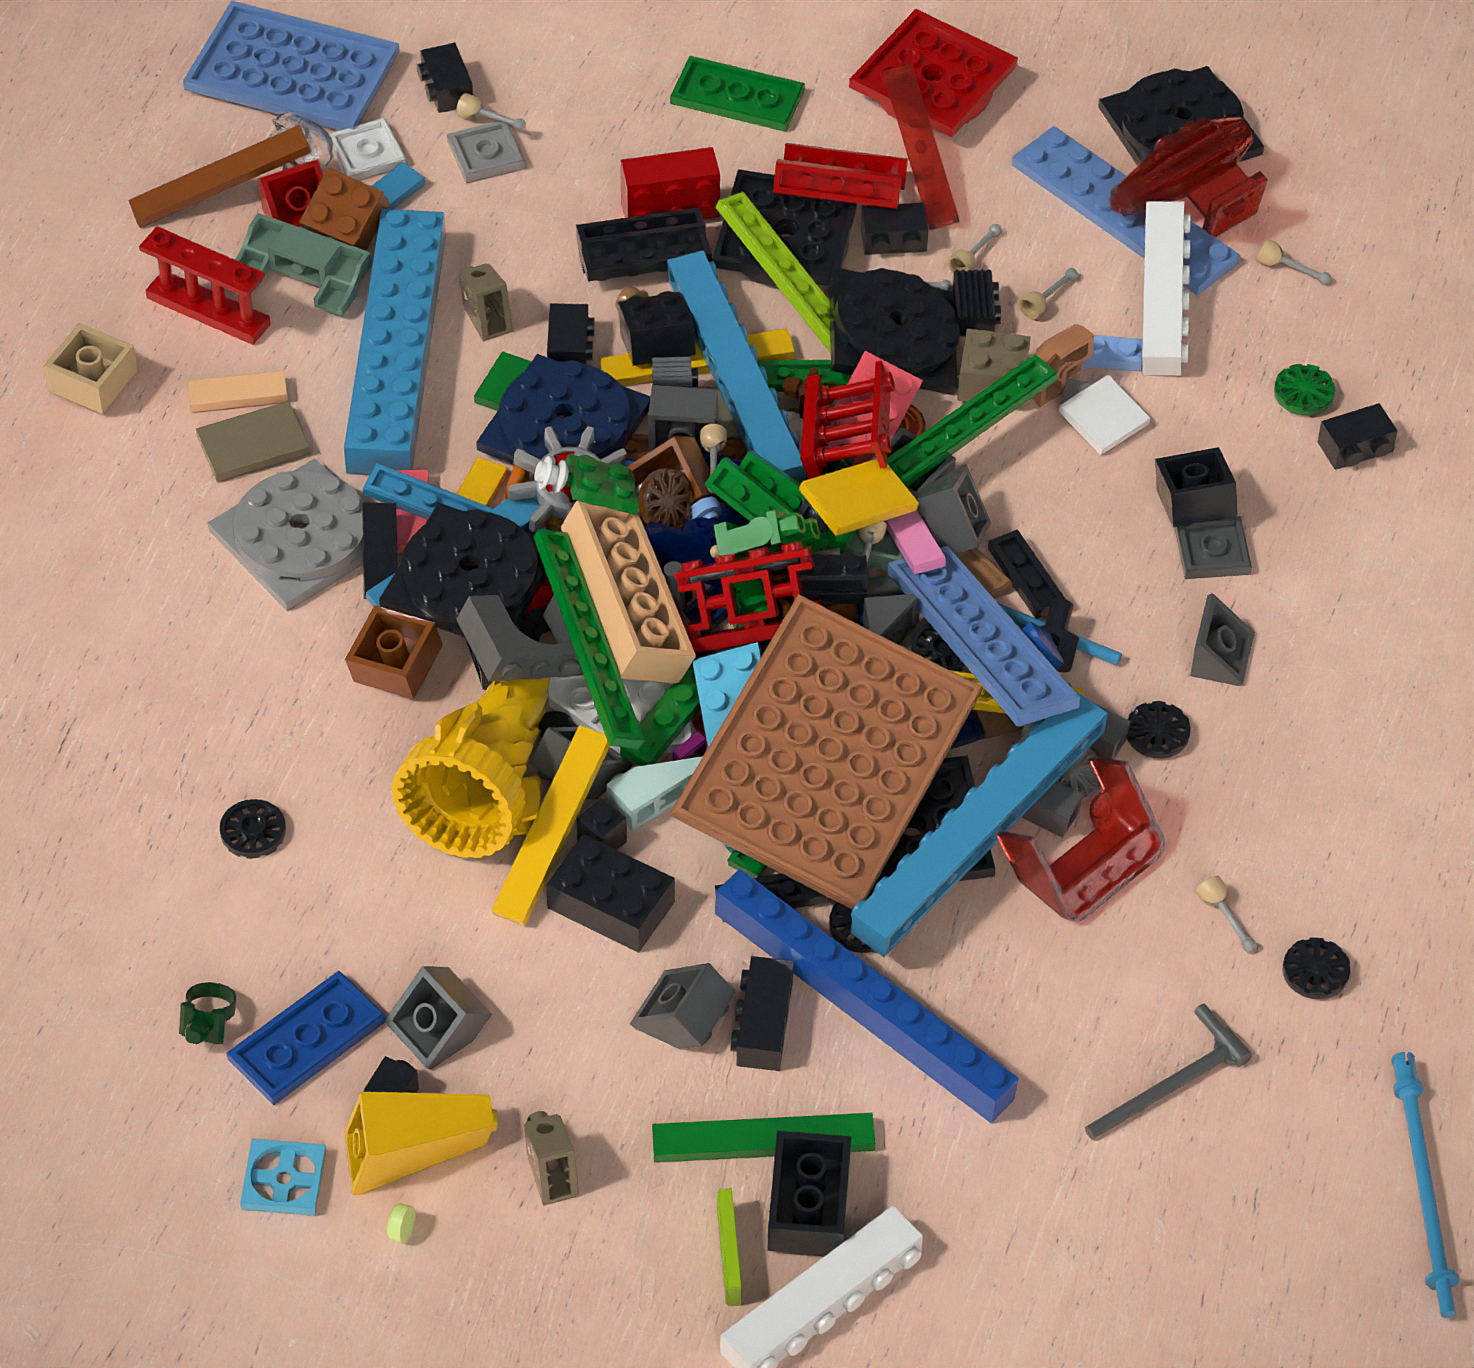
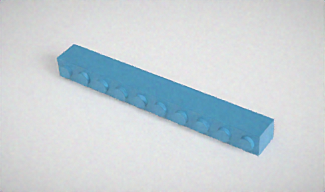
[667,250,806,483]
[851,690,1108,957]

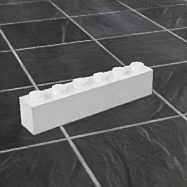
[1142,202,1190,376]
[720,1205,923,1368]

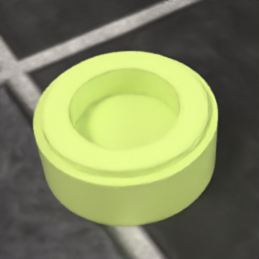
[387,1203,415,1243]

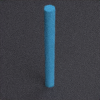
[999,604,1122,666]

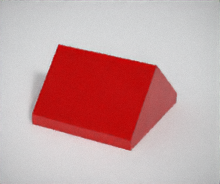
[258,159,323,227]

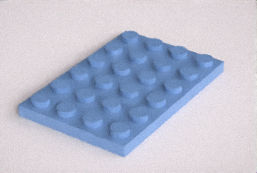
[183,0,400,130]

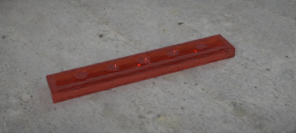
[882,63,960,230]

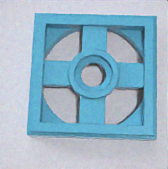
[240,1139,326,1215]

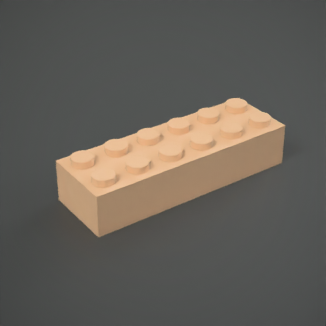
[561,501,696,683]

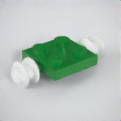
[534,454,657,515]

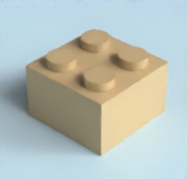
[43,323,138,414]

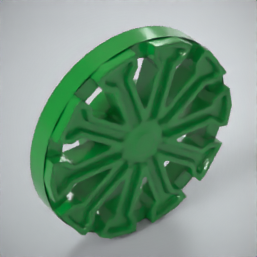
[1274,364,1335,415]

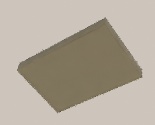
[196,401,310,482]

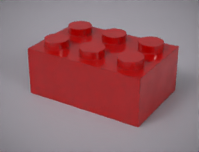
[620,147,720,220]

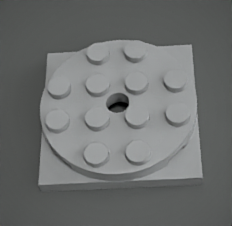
[208,458,363,611]

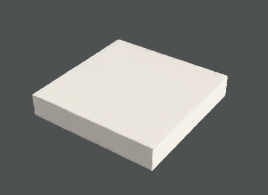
[327,118,406,180]
[1058,375,1151,455]

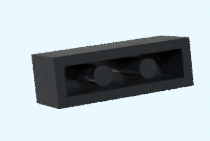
[730,956,794,1071]

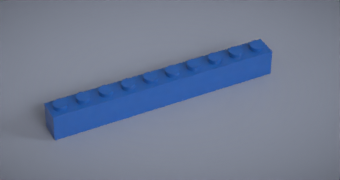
[715,869,1019,1124]

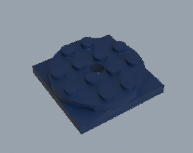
[476,354,651,464]

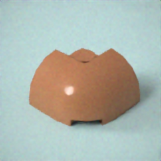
[1032,324,1094,407]

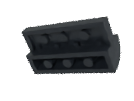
[576,207,712,282]

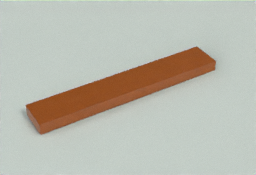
[128,124,312,228]

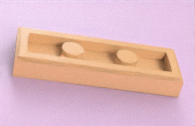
[187,370,288,413]

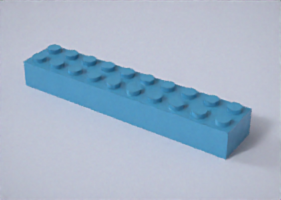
[344,209,446,475]

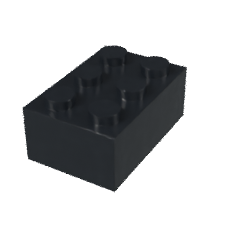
[546,834,675,953]
[767,1131,851,1255]

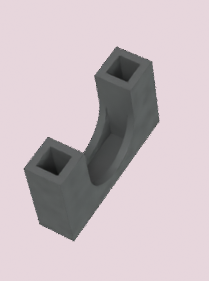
[456,595,583,682]
[1004,703,1131,838]

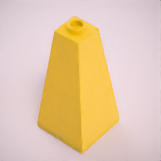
[344,1092,498,1195]

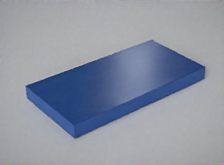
[227,970,386,1106]

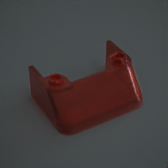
[996,757,1165,922]

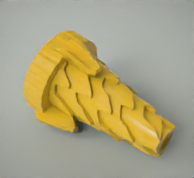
[391,677,551,858]

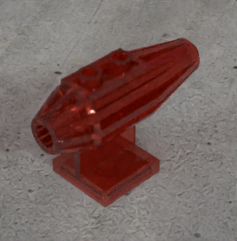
[1109,116,1268,238]

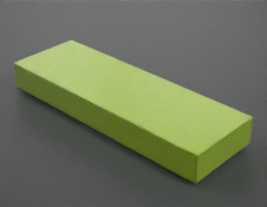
[717,1188,741,1307]

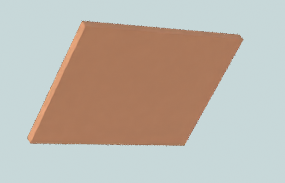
[670,594,983,910]

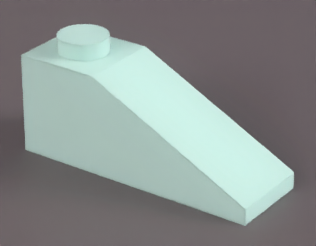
[607,756,703,831]

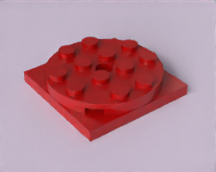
[849,9,1018,138]

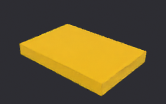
[799,459,919,536]

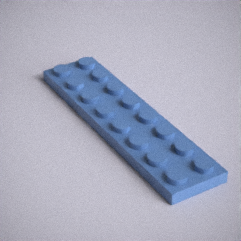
[1012,126,1240,296]
[888,546,1080,727]

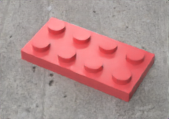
[825,351,923,467]

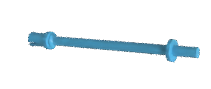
[1391,1052,1460,1318]

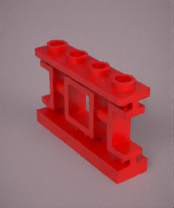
[674,541,822,653]

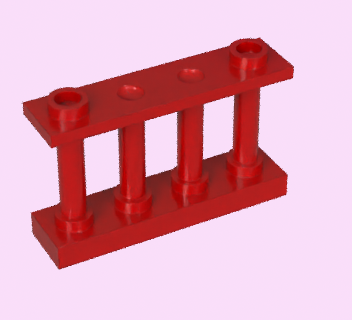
[773,143,908,209]
[139,226,271,345]
[800,360,895,480]

